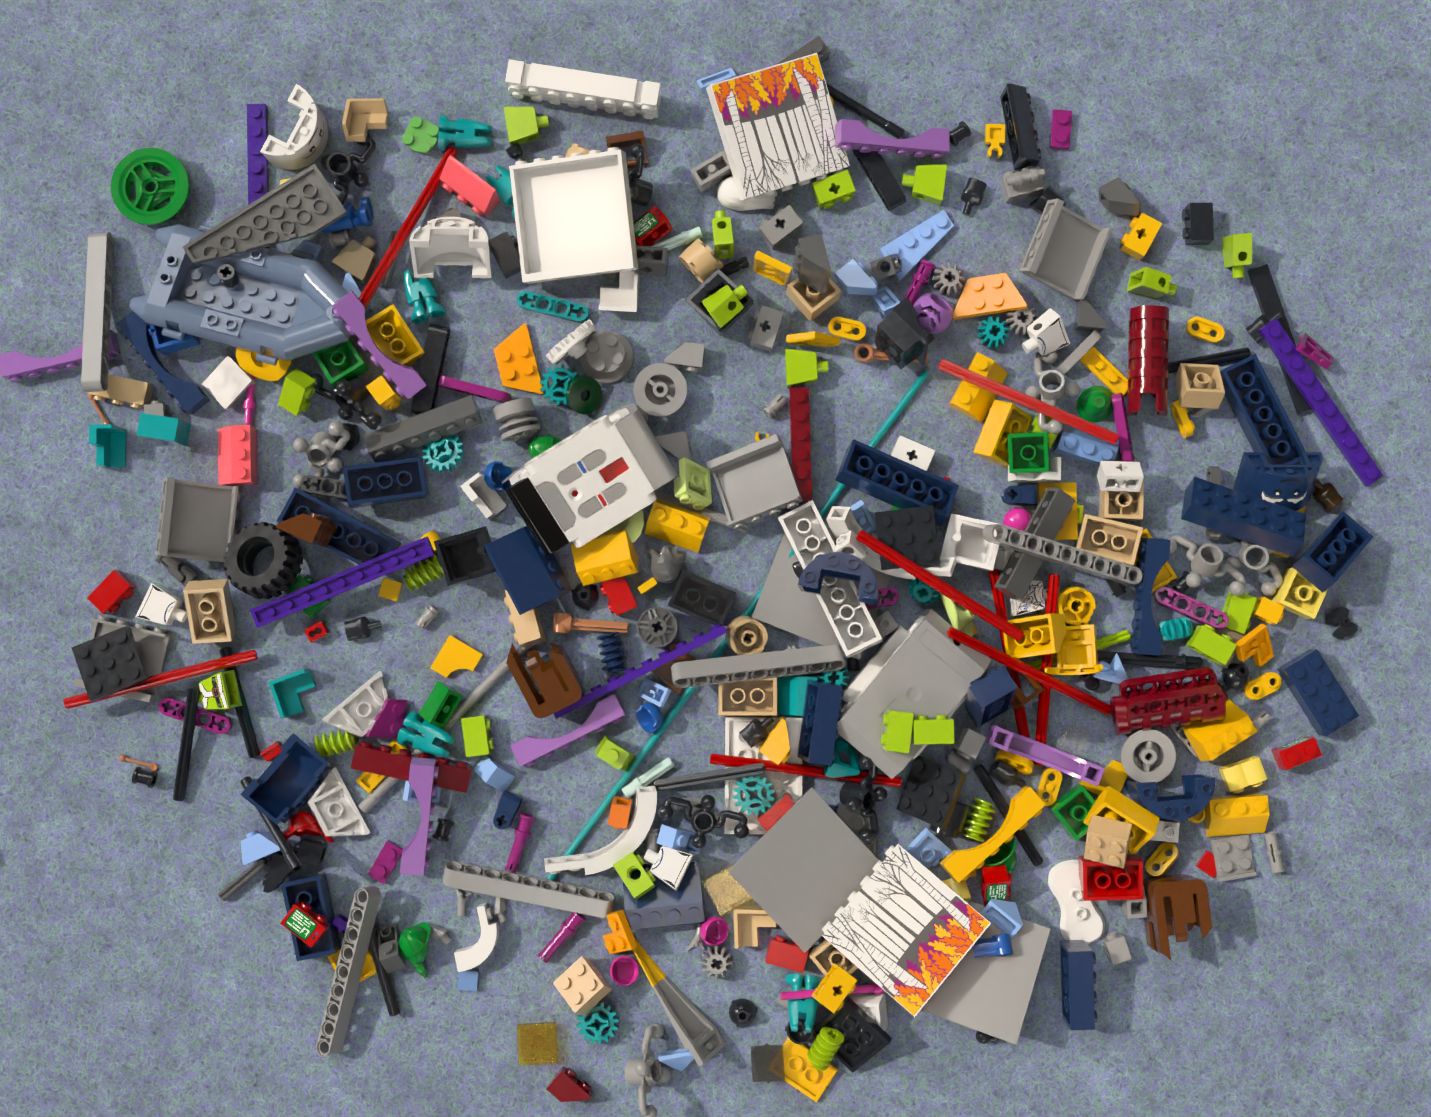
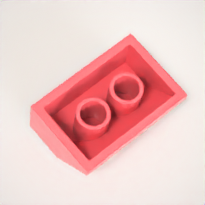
[440,155,501,217]
[218,425,257,486]

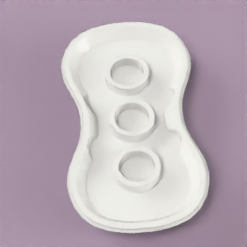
[1048,860,1105,945]

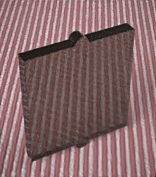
[751,1043,785,1083]

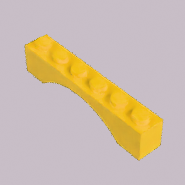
[940,786,1045,883]

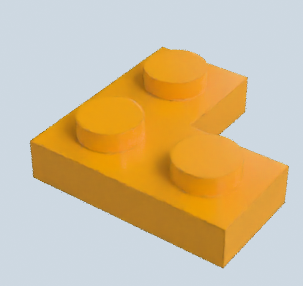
[1235,624,1274,667]
[603,910,638,954]

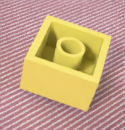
[1272,568,1329,619]

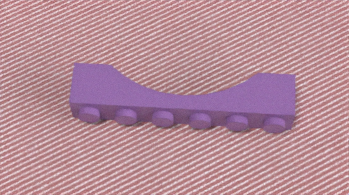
[835,119,949,159]
[332,290,427,399]
[0,330,121,382]
[510,694,626,768]
[985,723,1105,786]
[400,757,439,876]

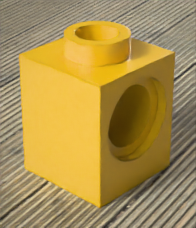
[1251,597,1285,625]

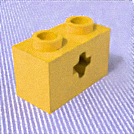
[1120,213,1162,261]
[366,375,403,411]
[811,963,857,1013]

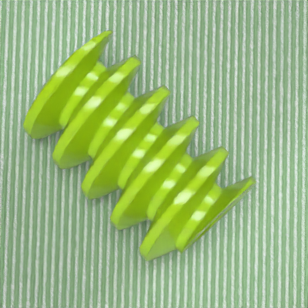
[403,555,444,592]
[314,729,358,758]
[963,798,996,842]
[807,1027,844,1071]

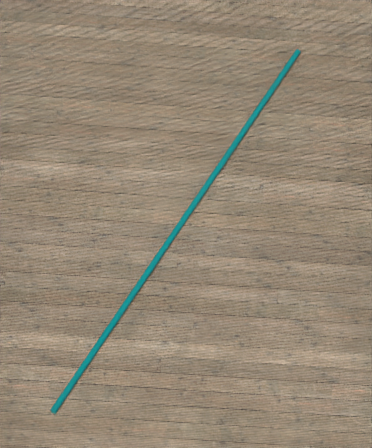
[547,370,929,881]

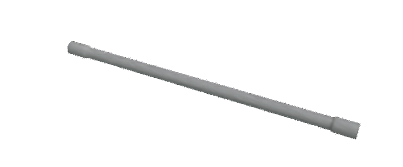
[358,645,534,813]

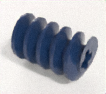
[597,632,627,673]

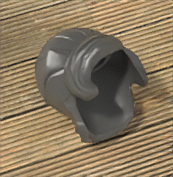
[646,546,685,584]

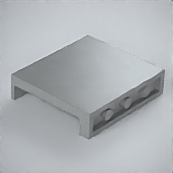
[1019,199,1112,300]
[706,434,803,530]
[155,477,241,562]
[74,615,172,702]

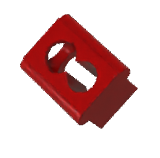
[304,621,329,643]
[260,741,282,762]

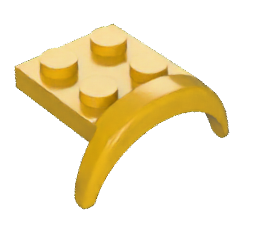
[1045,624,1103,675]

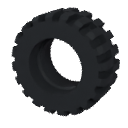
[223,522,303,599]

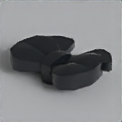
[1325,607,1357,639]

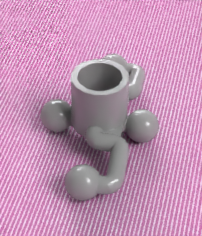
[1025,351,1080,434]
[293,421,350,489]
[1168,535,1246,596]
[1225,540,1283,596]
[625,1023,671,1117]

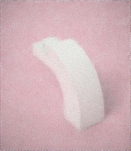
[454,903,499,972]

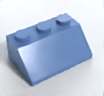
[1053,423,1119,466]

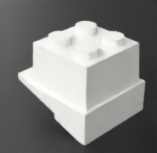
[940,514,999,571]

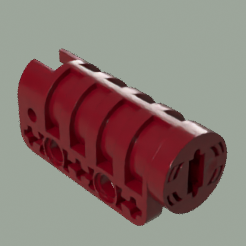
[1127,305,1169,416]
[1110,667,1226,735]

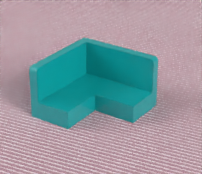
[137,413,191,446]
[89,424,126,468]
[268,668,316,719]

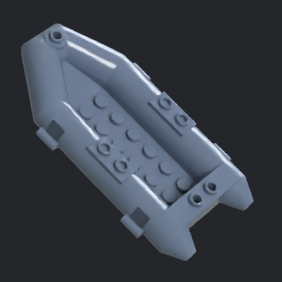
[129,224,350,366]

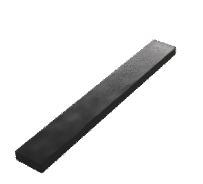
[1247,264,1311,414]

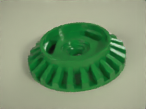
[111,148,191,226]

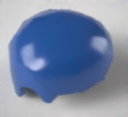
[484,461,512,491]
[636,702,663,733]

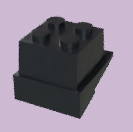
[685,269,754,336]
[875,297,935,369]
[434,526,497,586]

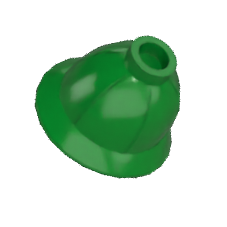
[1077,385,1113,422]
[984,838,1017,874]

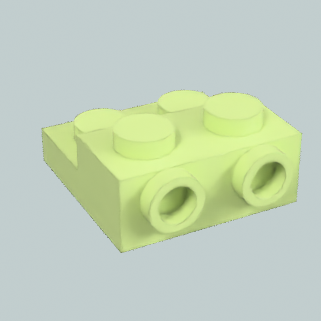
[674,457,712,510]

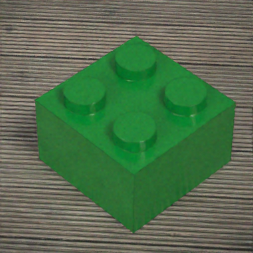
[312,337,369,387]
[1007,431,1051,473]
[1047,784,1095,841]

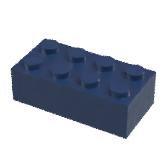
[343,457,427,509]
[1292,511,1374,593]
[1277,649,1359,736]
[797,680,844,765]
[281,872,341,961]
[1060,940,1098,1030]

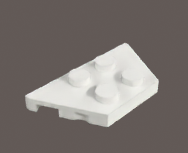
[322,671,388,737]
[308,767,370,837]

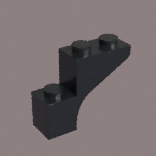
[262,838,328,893]

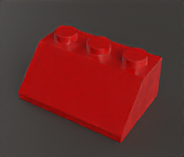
[1078,854,1143,901]

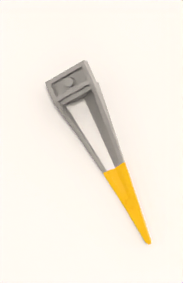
[632,937,726,1066]

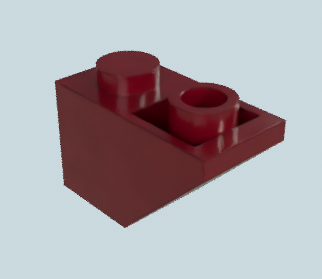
[546,1066,593,1102]

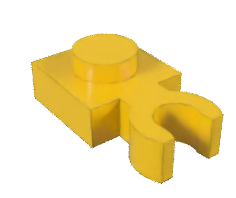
[985,124,1005,158]

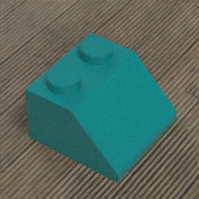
[777,676,817,716]

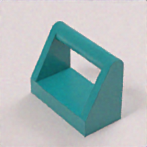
[823,738,860,778]

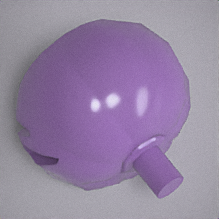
[913,293,954,334]

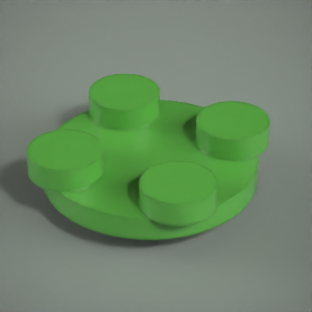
[402,116,439,153]

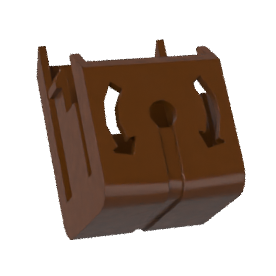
[506,643,582,719]
[1143,874,1212,960]

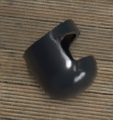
[1029,186,1066,212]

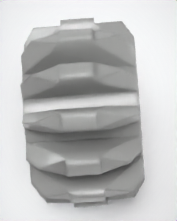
[932,262,965,296]
[1005,303,1038,336]
[700,946,733,980]

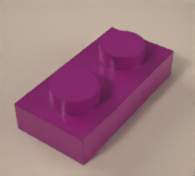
[1049,109,1072,150]
[367,840,403,884]

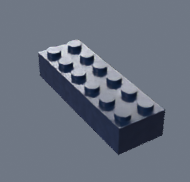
[1220,354,1306,465]
[835,439,959,526]
[1181,476,1306,557]
[277,487,402,565]
[965,667,1018,728]

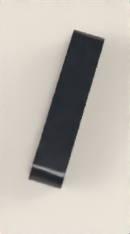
[852,149,906,211]
[411,323,450,415]

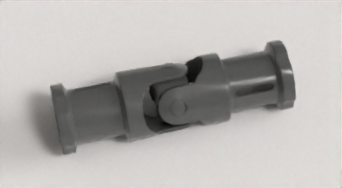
[156,556,201,587]

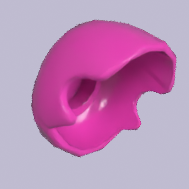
[1003,507,1032,536]
[700,916,729,946]
[610,956,639,986]

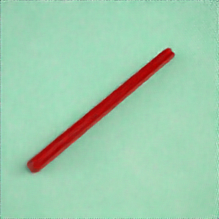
[359,147,458,309]
[938,359,1119,445]
[856,530,1024,641]
[989,569,1030,738]
[1033,574,1060,766]
[947,627,1112,715]
[63,650,258,709]
[710,754,902,787]

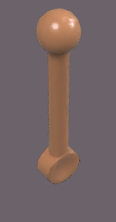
[87,394,111,424]
[119,754,158,771]

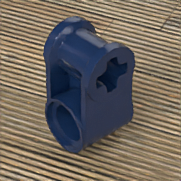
[1001,485,1039,506]
[493,791,523,830]

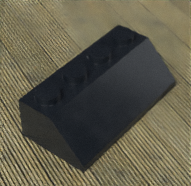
[1000,83,1041,170]

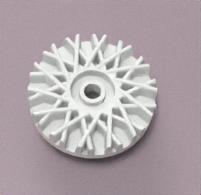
[546,319,597,365]

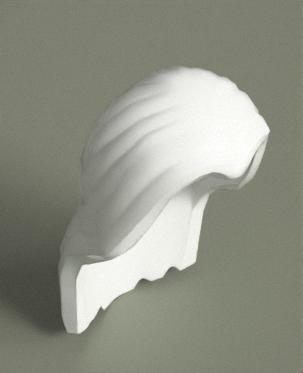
[717,176,777,211]

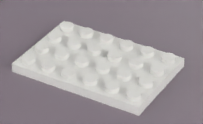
[724,717,803,834]

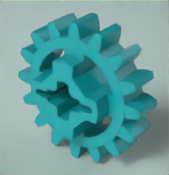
[540,364,577,406]
[422,434,465,473]
[732,775,774,816]
[576,1001,619,1045]

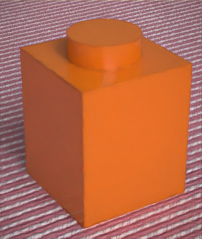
[608,796,633,829]

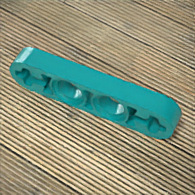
[516,291,589,323]

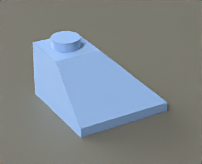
[241,830,290,865]

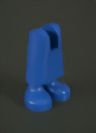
[321,197,374,232]

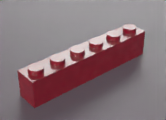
[789,387,812,505]
[350,741,472,793]

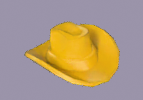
[236,347,292,381]

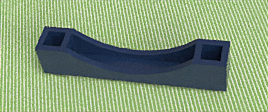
[116,311,210,415]
[1130,538,1170,656]

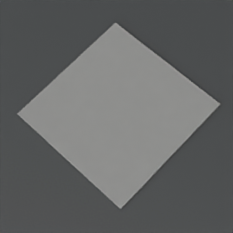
[752,525,891,660]
[727,787,879,953]
[921,901,1050,1045]

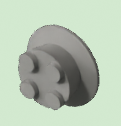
[580,330,633,383]
[633,363,687,417]
[1121,729,1176,783]

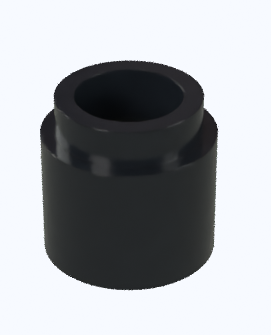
[929,802,970,839]

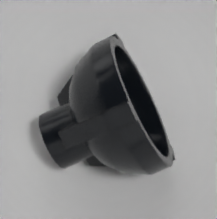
[331,423,360,451]
[571,583,599,610]
[1221,663,1250,691]
[729,998,758,1028]
[785,1019,814,1045]

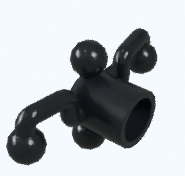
[321,133,376,205]
[628,143,653,206]
[310,373,382,430]
[839,755,887,844]
[658,795,749,848]

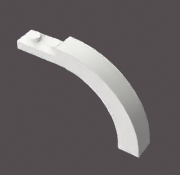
[826,506,956,580]
[544,786,657,875]

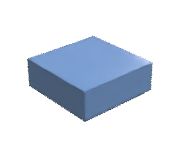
[457,970,479,991]

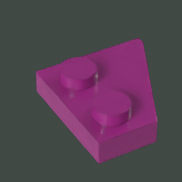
[1296,333,1334,369]
[366,698,408,738]

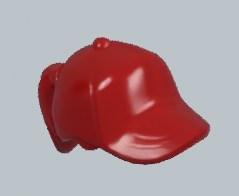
[282,811,334,843]

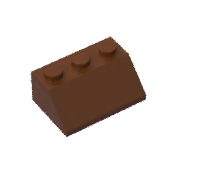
[276,512,337,547]

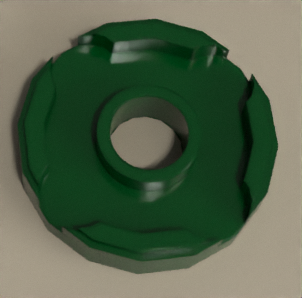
[566,376,603,415]

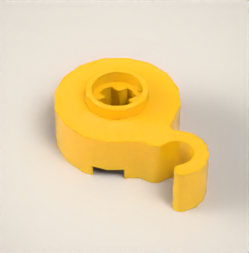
[1057,586,1096,626]

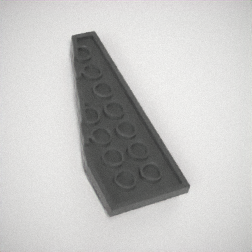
[183,164,348,265]

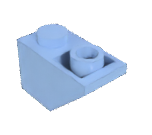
[835,259,878,296]
[657,824,700,854]

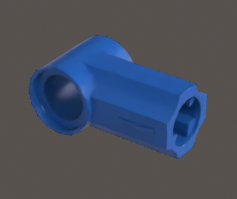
[973,934,1013,958]

